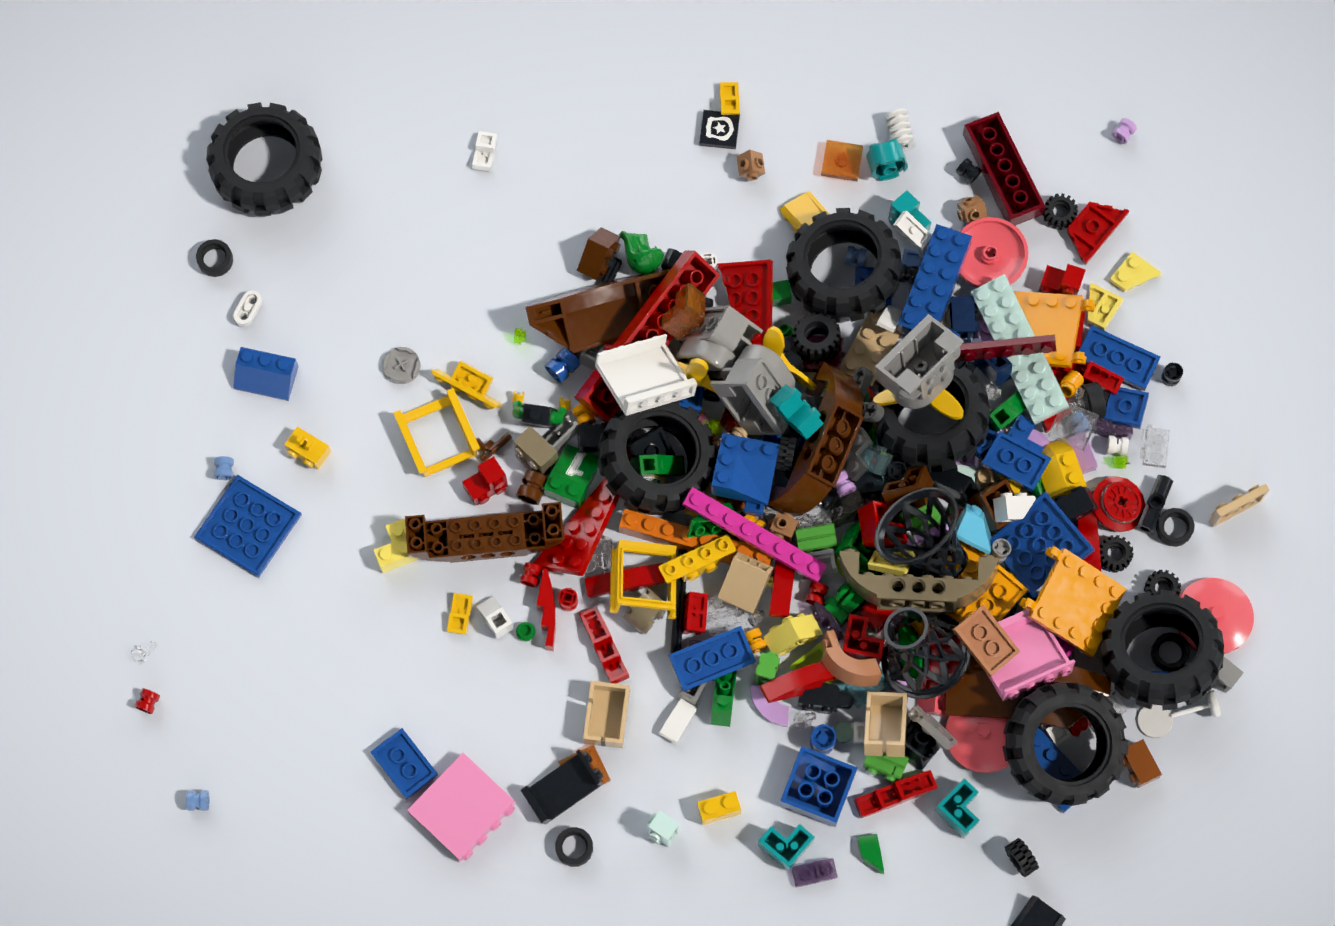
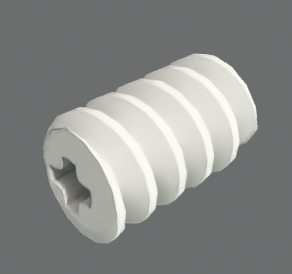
[885,109,915,151]

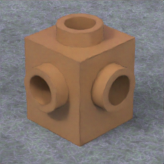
[737,150,765,181]
[957,195,988,225]
[768,512,799,543]

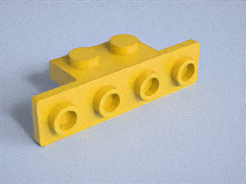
[431,360,502,409]
[659,534,736,584]

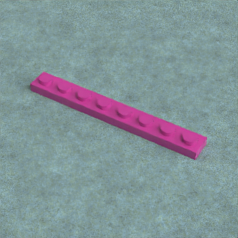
[682,487,827,583]

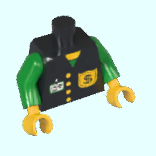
[512,391,571,428]

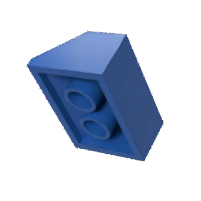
[233,347,299,401]

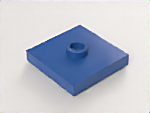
[1103,387,1149,429]

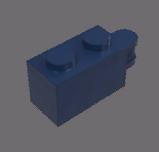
[949,296,979,344]
[971,338,1012,387]

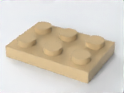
[1209,484,1270,527]

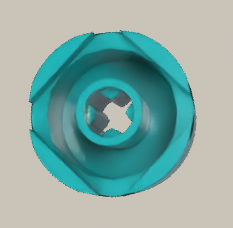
[866,139,908,181]

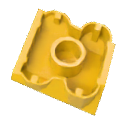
[780,192,829,233]

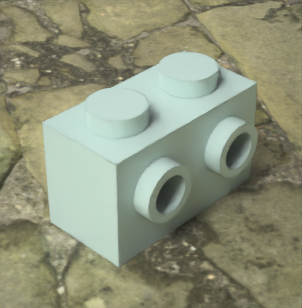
[647,810,680,847]

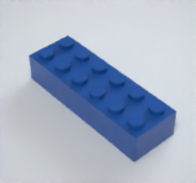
[897,224,972,335]

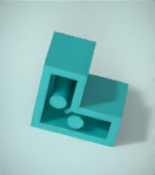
[888,190,932,240]
[769,384,824,439]
[935,778,980,838]
[758,824,815,871]

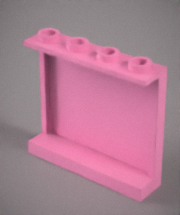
[986,610,1075,701]
[407,753,516,862]

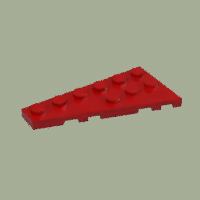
[717,259,773,346]
[534,477,620,576]

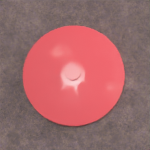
[960,217,1028,288]
[1178,578,1254,654]
[945,716,1009,773]

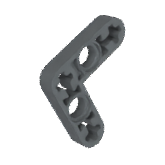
[853,366,884,422]

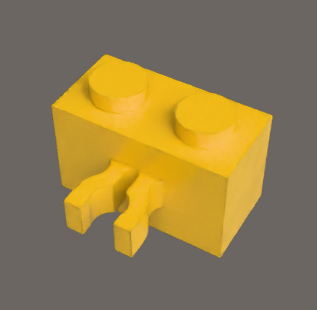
[284,426,331,470]

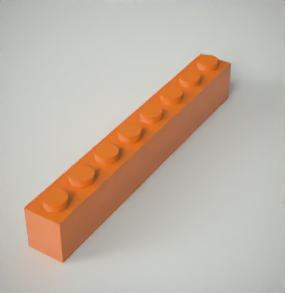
[619,509,773,566]

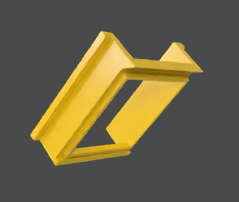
[393,388,480,477]
[610,539,677,619]

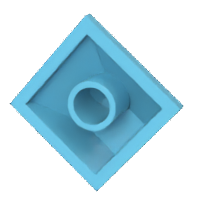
[956,504,992,555]

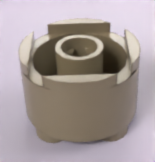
[623,589,666,634]

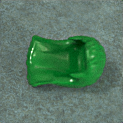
[619,231,664,274]

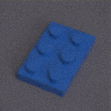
[981,431,1051,492]
[371,728,438,800]

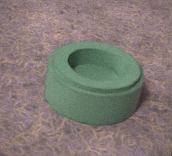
[834,722,853,743]

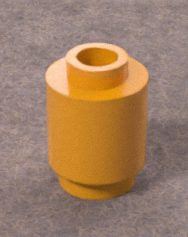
[1059,370,1084,398]

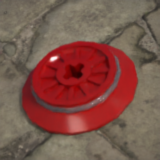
[1093,476,1145,532]

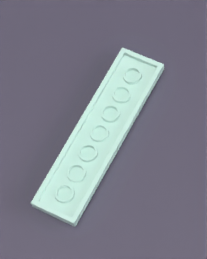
[971,274,1070,424]

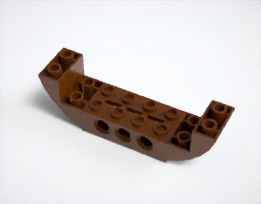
[768,362,863,518]
[405,502,564,563]

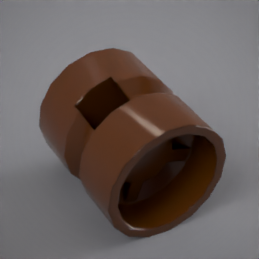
[516,470,548,505]

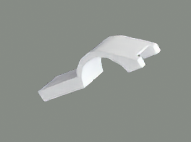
[893,211,932,259]

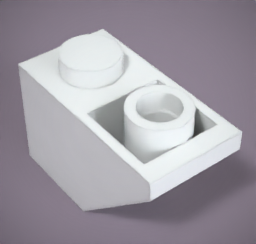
[993,493,1036,522]
[476,596,514,639]

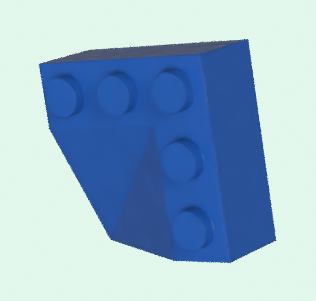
[710,433,780,506]
[779,746,858,827]

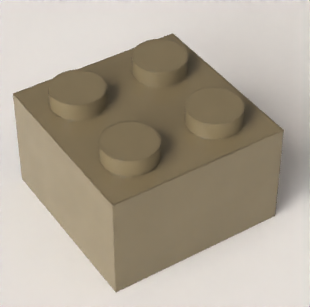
[514,426,558,476]

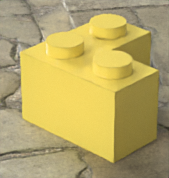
[374,519,419,573]
[763,613,823,656]

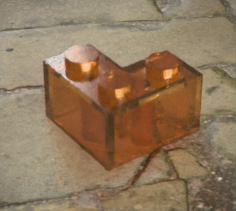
[661,283,706,340]

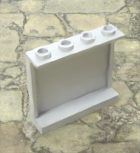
[595,334,697,416]

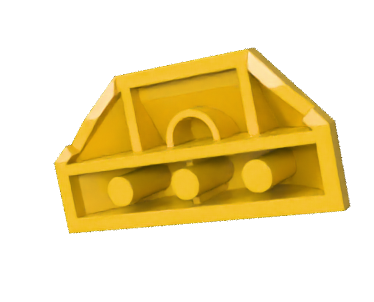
[1040,438,1087,502]

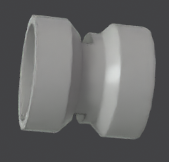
[987,538,1011,564]

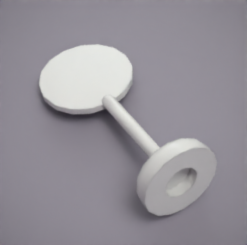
[1137,690,1221,738]

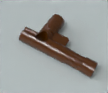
[476,432,512,462]

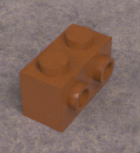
[1122,739,1162,788]

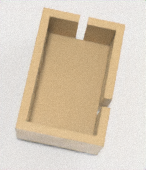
[583,681,630,748]
[864,691,907,757]

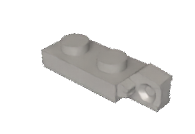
[907,705,958,750]

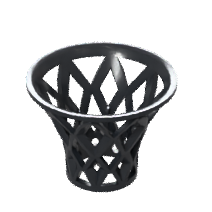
[874,487,968,579]
[881,607,971,699]

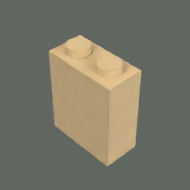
[718,552,774,614]

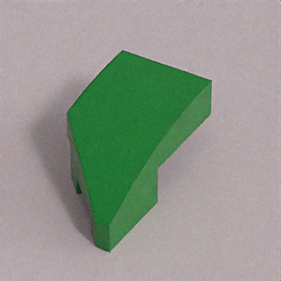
[857,834,884,874]

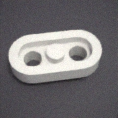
[233,290,262,327]

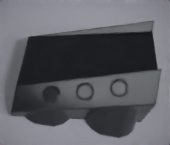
[905,720,941,769]
[1011,895,1066,926]

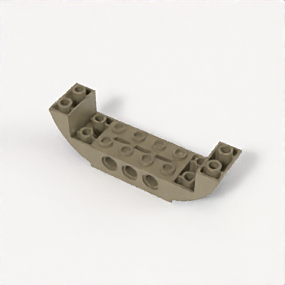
[839,549,999,614]

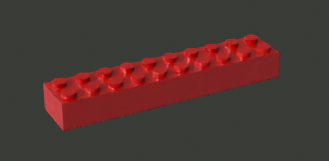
[574,250,720,422]

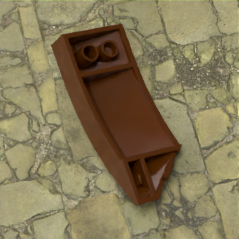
[525,268,670,353]
[945,655,1111,731]

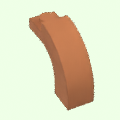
[821,630,882,687]

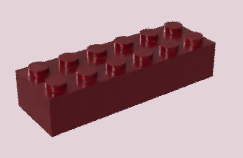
[963,112,1045,226]

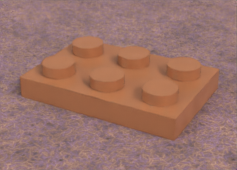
[952,604,1021,677]

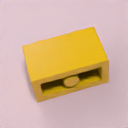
[697,791,741,825]

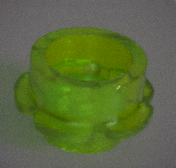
[514,327,526,345]
[708,418,722,437]
[1111,456,1130,469]

